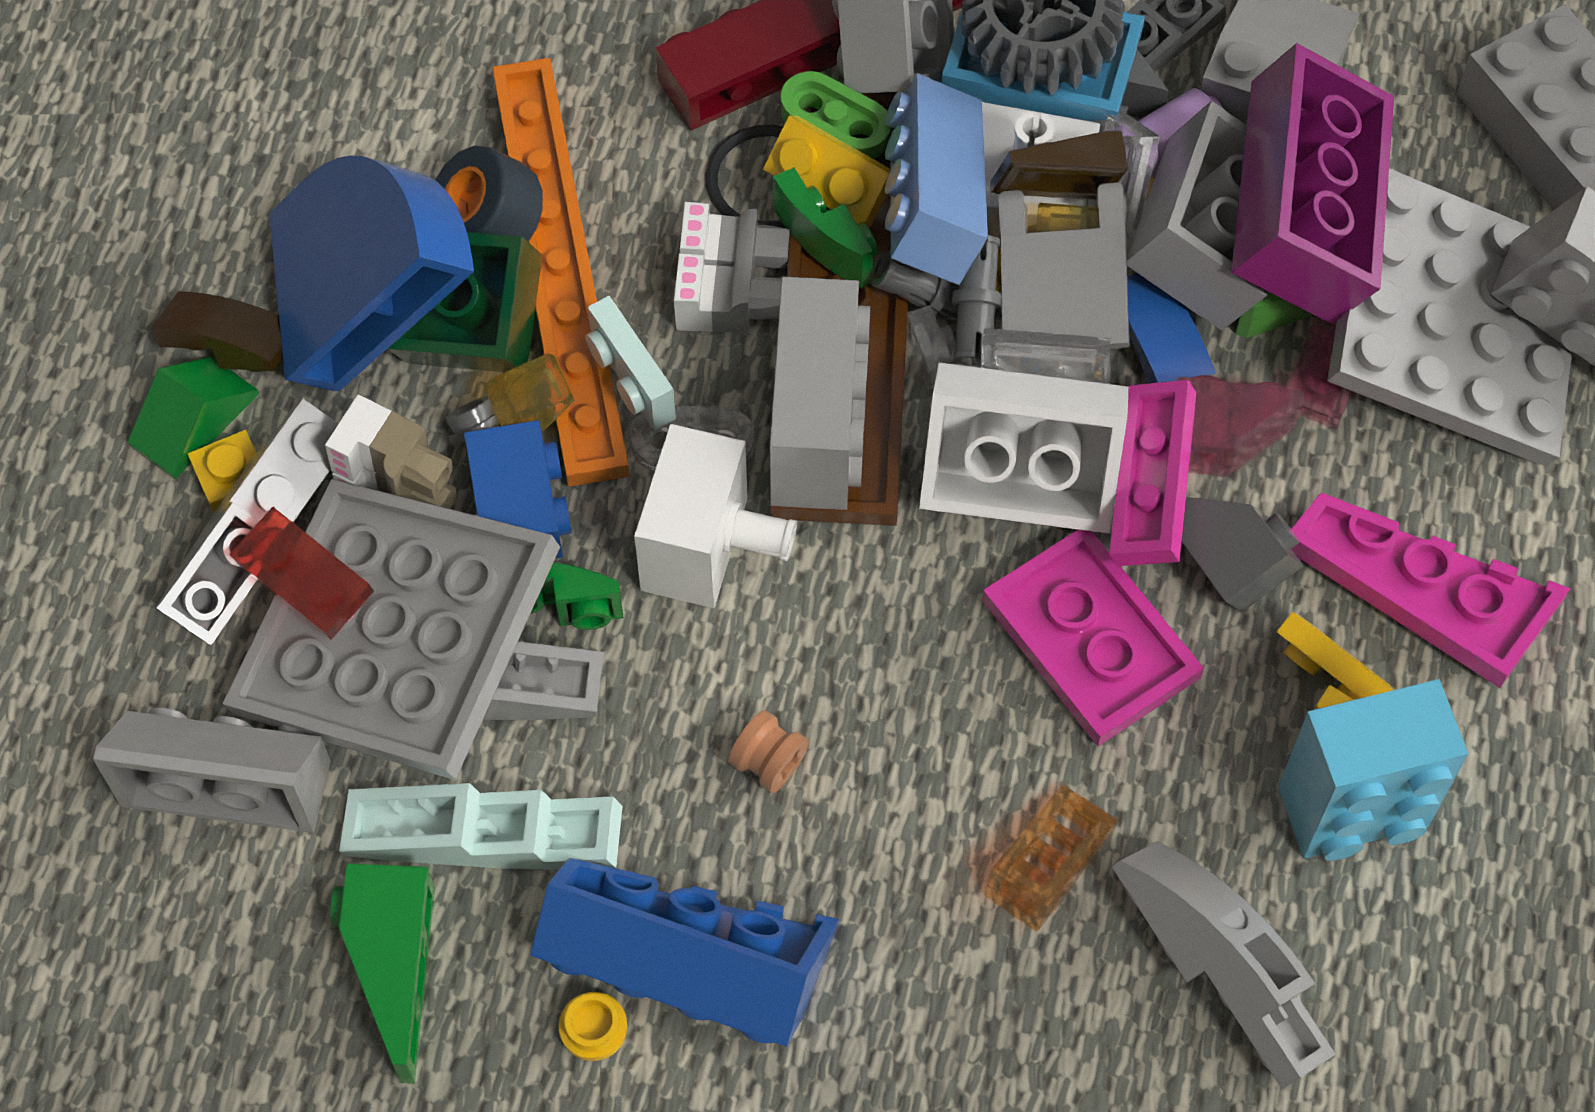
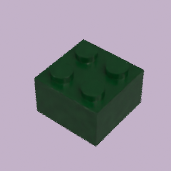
[387,232,542,374]

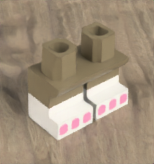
[325,395,457,509]

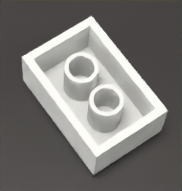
[919,363,1129,534]

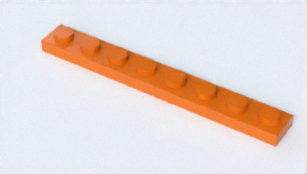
[492,58,630,487]

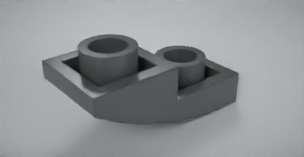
[1127,0,1227,71]

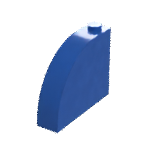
[269,155,474,391]

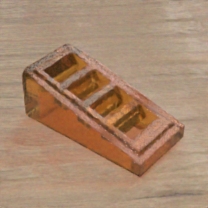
[984,785,1118,931]

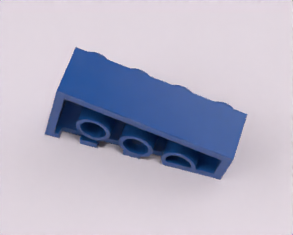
[530,858,839,1047]

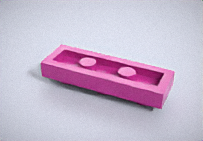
[1109,380,1197,566]

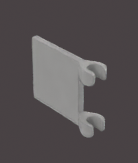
[998,183,1129,355]

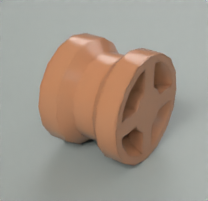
[728,710,809,794]

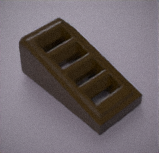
[990,130,1128,200]

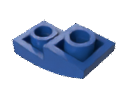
[1127,273,1216,384]

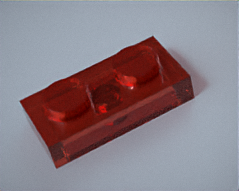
[229,507,374,640]

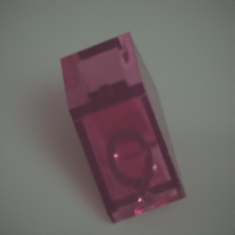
[1177,375,1304,477]

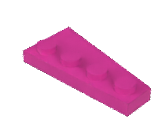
[1292,492,1571,688]

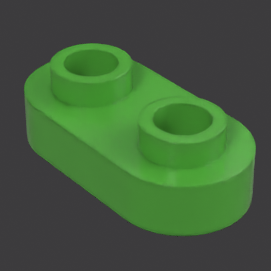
[781,71,891,159]

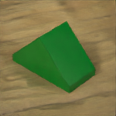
[128,357,259,480]

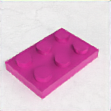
[982,529,1204,746]

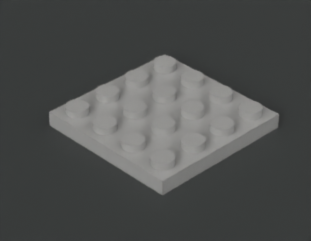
[1327,168,1572,466]
[222,479,560,780]

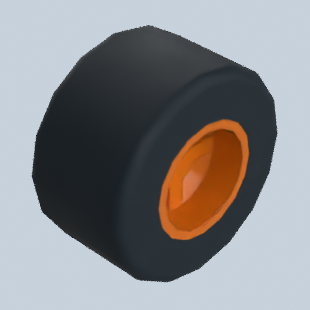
[435,145,543,242]

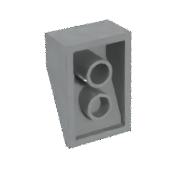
[1200,0,1360,125]

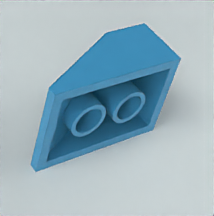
[942,9,1145,121]

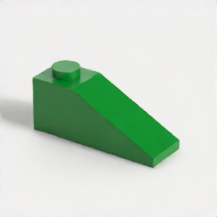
[330,863,435,1084]

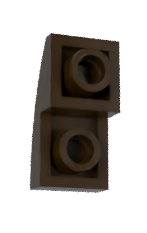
[151,291,283,372]

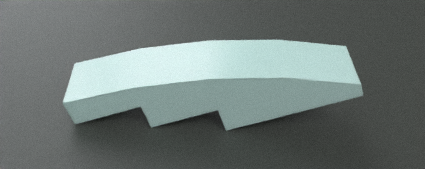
[339,783,623,870]

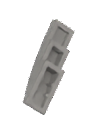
[483,641,604,720]

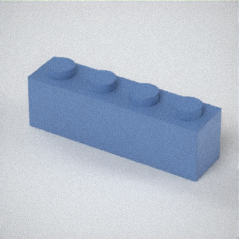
[885,73,988,285]

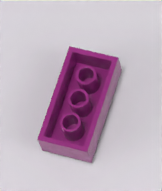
[1231,43,1394,324]

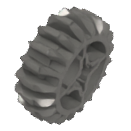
[962,0,1124,96]

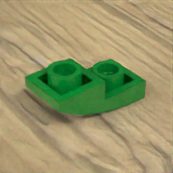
[773,167,878,288]
[530,562,624,630]

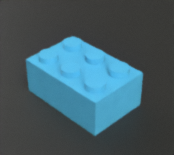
[1278,679,1469,861]

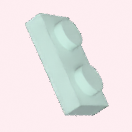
[585,296,676,431]

